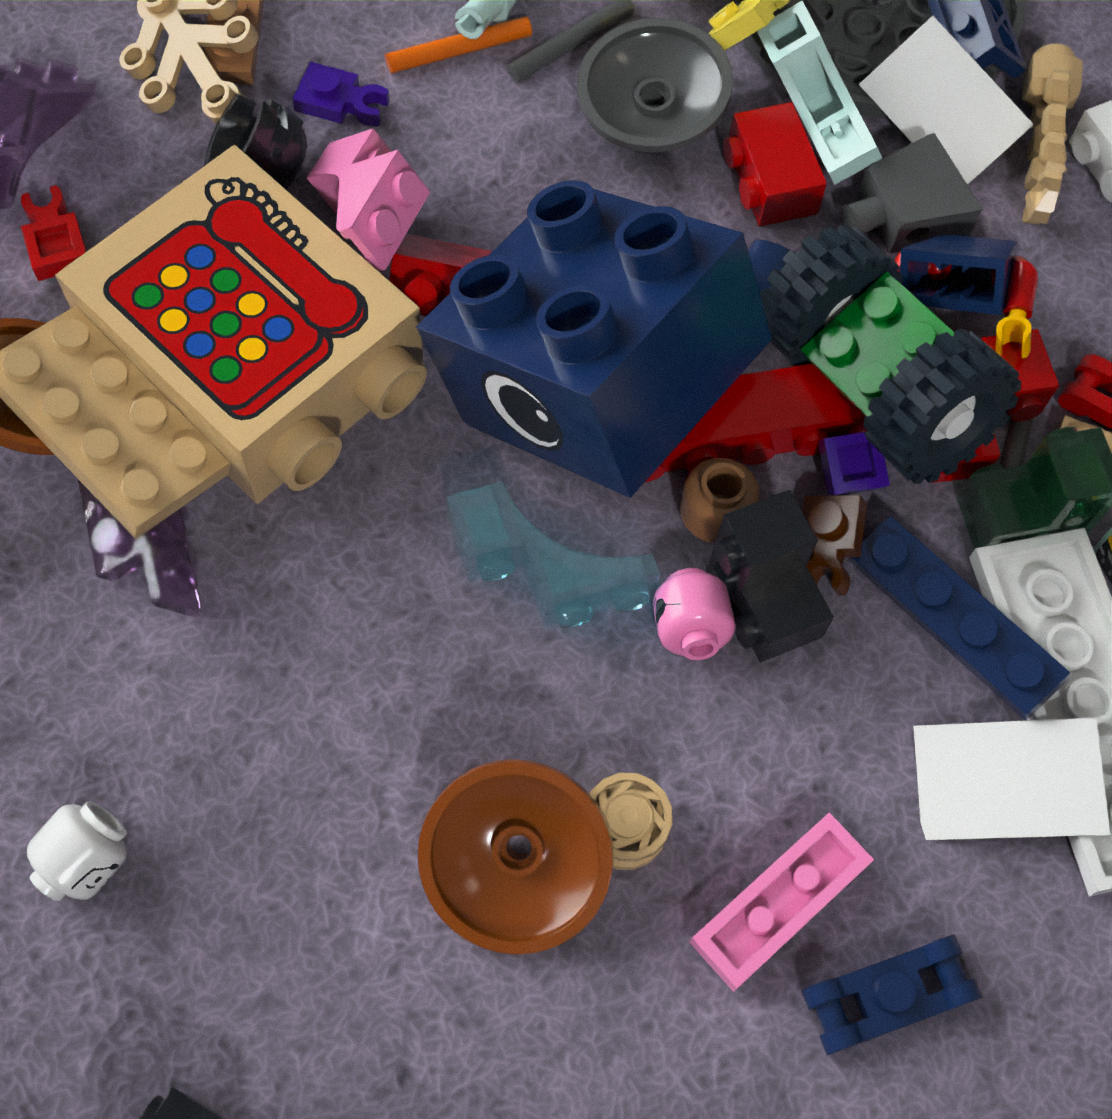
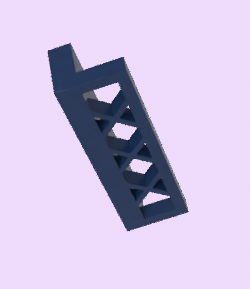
[928,0,1027,79]

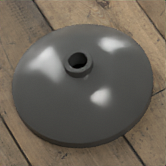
[577,18,733,153]

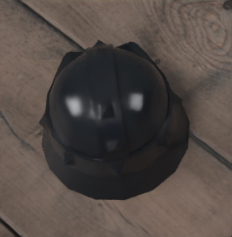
[204,93,308,189]

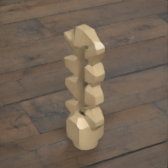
[1022,44,1083,225]

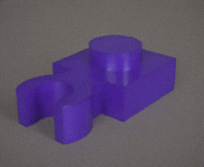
[292,61,390,126]

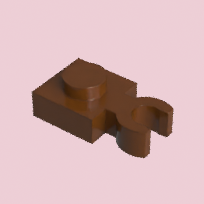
[803,495,867,596]

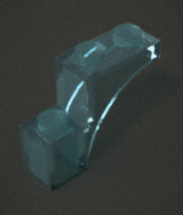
[446,481,660,629]

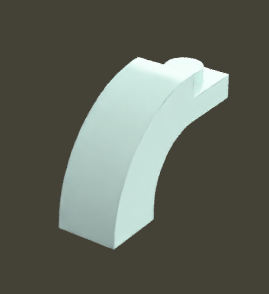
[757,1,882,184]

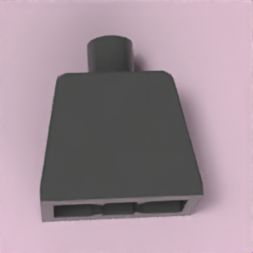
[842,133,983,253]

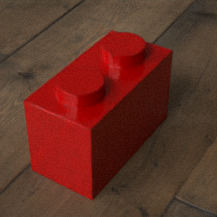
[723,102,827,227]

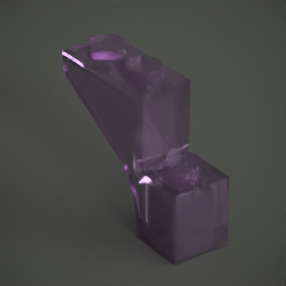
[0,58,97,209]

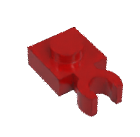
[21,185,87,281]

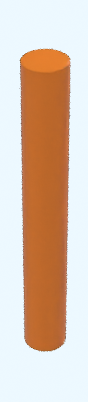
[385,16,532,74]

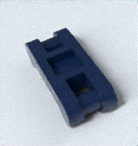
[801,935,983,1056]

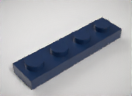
[849,516,1071,721]

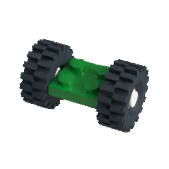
[760,225,1021,484]

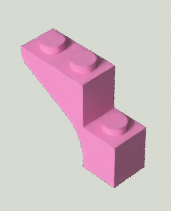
[307,128,430,271]

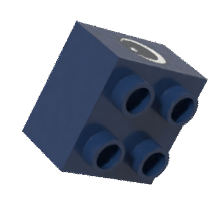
[416,180,772,498]

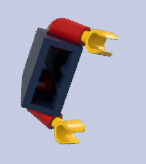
[894,235,1038,358]

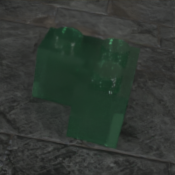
[956,427,1112,549]

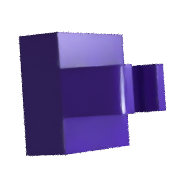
[818,431,890,495]

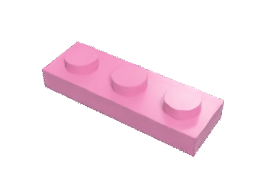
[689,812,874,992]

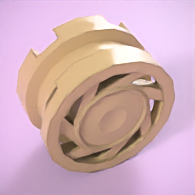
[590,773,672,870]

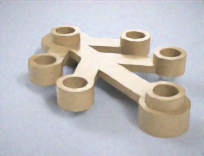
[120,0,259,125]

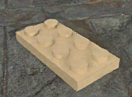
[0,306,230,539]

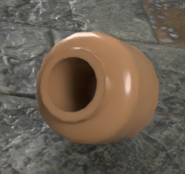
[680,457,759,543]

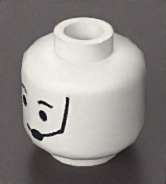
[27,801,127,901]

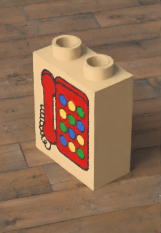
[55,145,427,504]

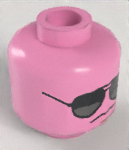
[652,568,736,660]

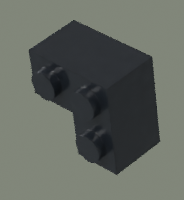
[706,490,834,663]

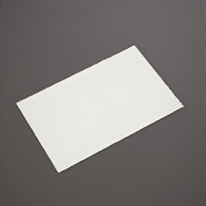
[859,16,1034,185]
[913,718,1111,840]

